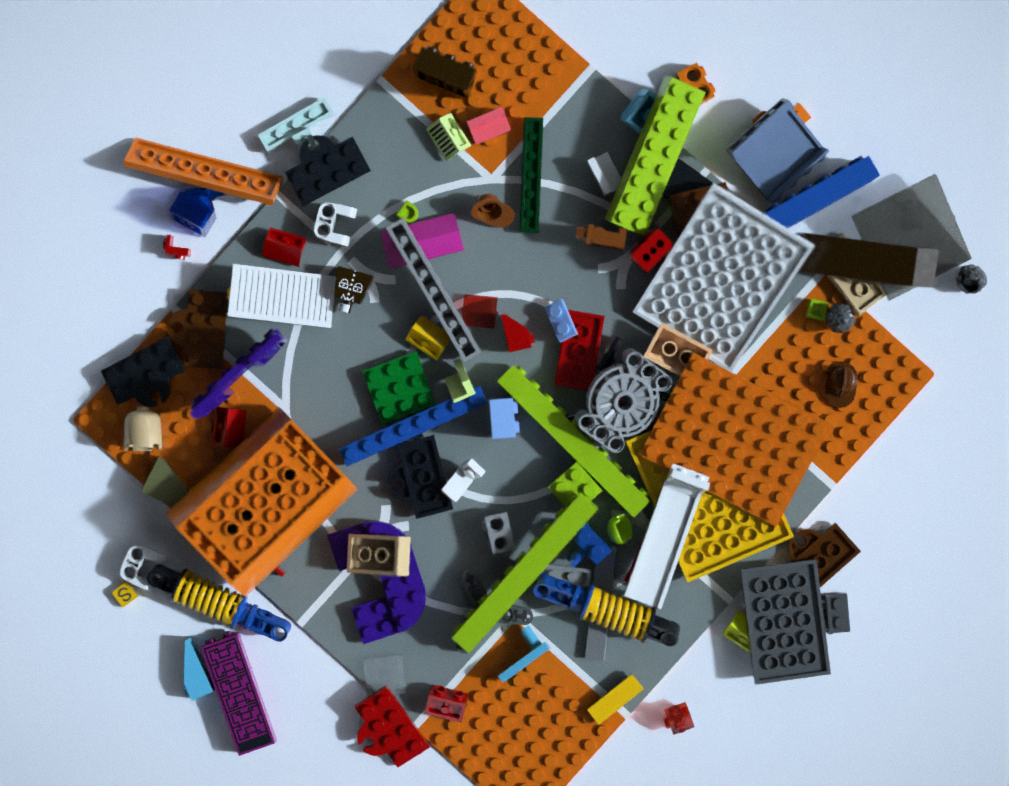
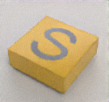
[111,581,139,608]

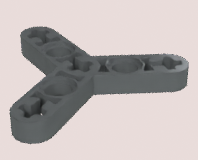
[456,569,533,654]

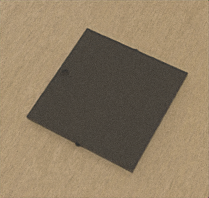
[851,174,972,301]

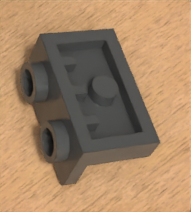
[822,593,851,635]

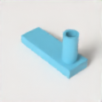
[498,626,551,682]

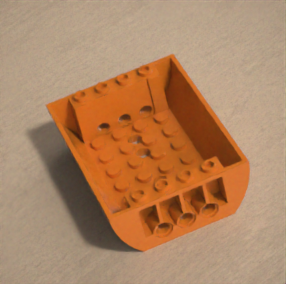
[166,407,358,597]

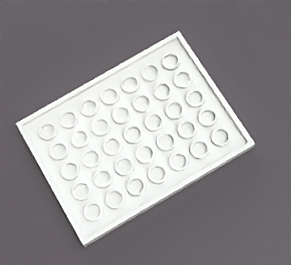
[633,183,814,372]

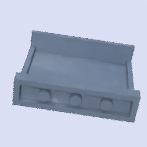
[726,98,829,203]

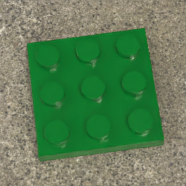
[362,351,436,425]

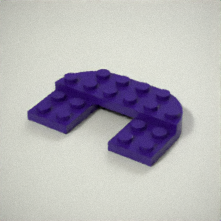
[190,328,287,419]
[327,521,426,645]

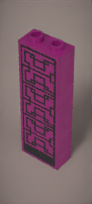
[201,631,277,756]

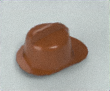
[471,193,515,228]

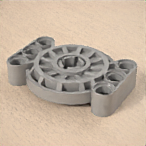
[574,348,672,453]

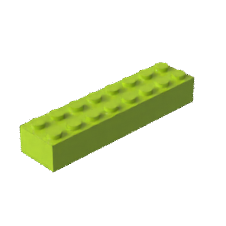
[604,76,706,236]

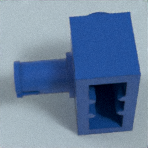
[566,522,613,567]

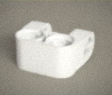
[314,203,357,247]
[120,545,167,591]

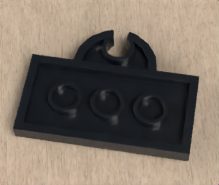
[285,135,371,206]
[101,336,186,407]
[387,435,453,519]

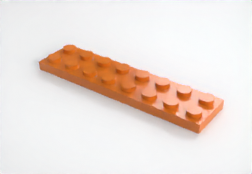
[123,137,283,206]

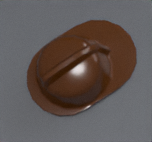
[825,362,857,408]

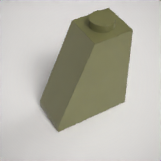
[141,456,190,507]

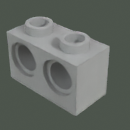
[482,511,516,555]

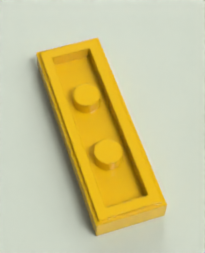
[587,673,644,725]

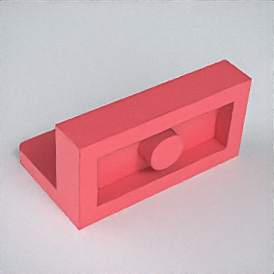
[467,107,511,145]

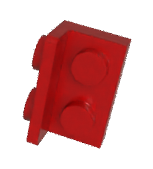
[424,685,468,723]

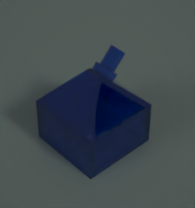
[169,187,225,238]

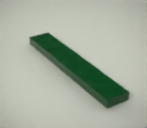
[520,117,543,234]

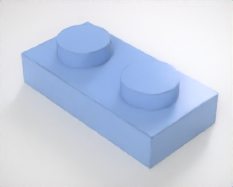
[544,299,578,342]

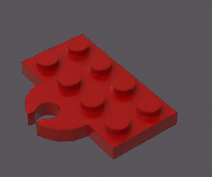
[354,685,430,768]

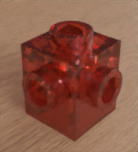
[663,702,695,735]

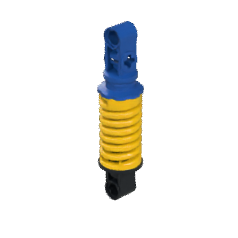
[146,564,291,642]
[533,573,680,646]

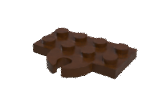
[167,289,228,369]
[787,522,861,588]

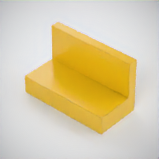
[405,315,451,360]

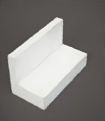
[587,152,621,197]

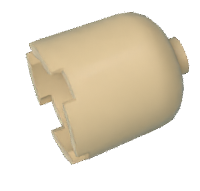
[123,407,162,451]

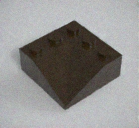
[413,46,477,99]

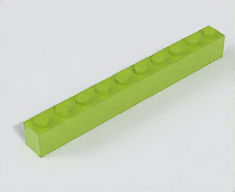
[497,365,650,517]
[452,492,598,653]

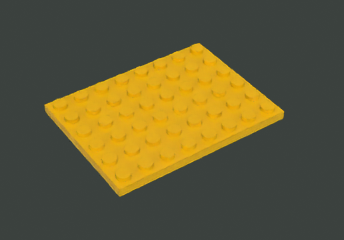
[626,430,794,583]

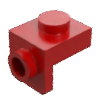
[163,234,191,260]

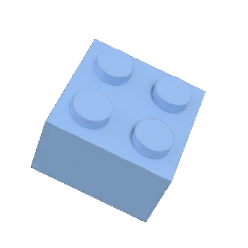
[490,398,519,439]

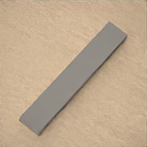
[585,545,618,661]

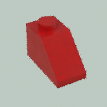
[501,314,535,353]

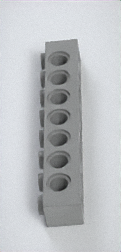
[386,217,481,362]

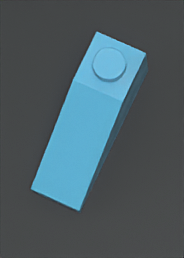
[183,637,215,701]

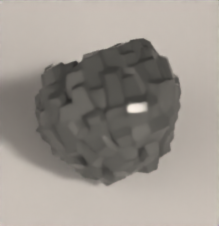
[956,264,987,294]
[825,304,855,333]

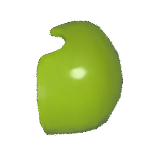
[607,514,633,545]

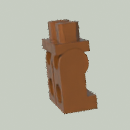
[575,224,627,251]

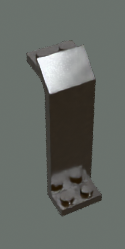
[795,232,939,288]

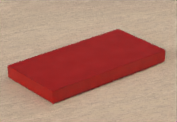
[554,310,605,391]

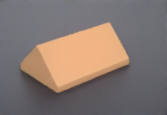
[644,323,713,376]

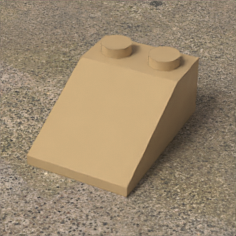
[347,534,411,576]

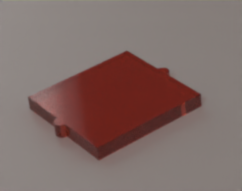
[461,294,498,329]

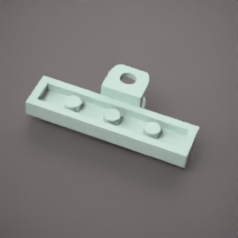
[258,97,334,152]

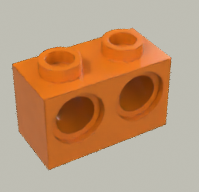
[675,62,716,106]

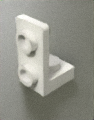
[441,459,486,502]

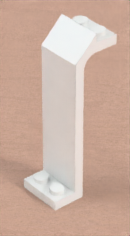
[621,464,710,609]

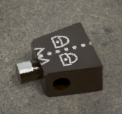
[334,266,374,313]

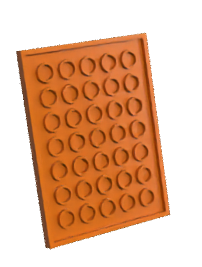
[639,352,831,527]

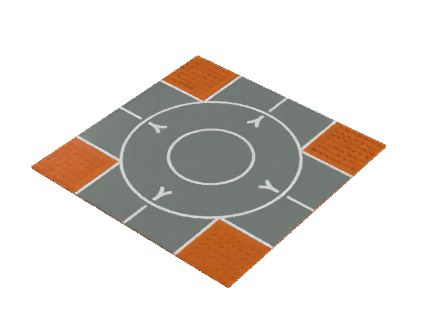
[73,0,934,786]

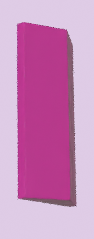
[380,213,464,269]

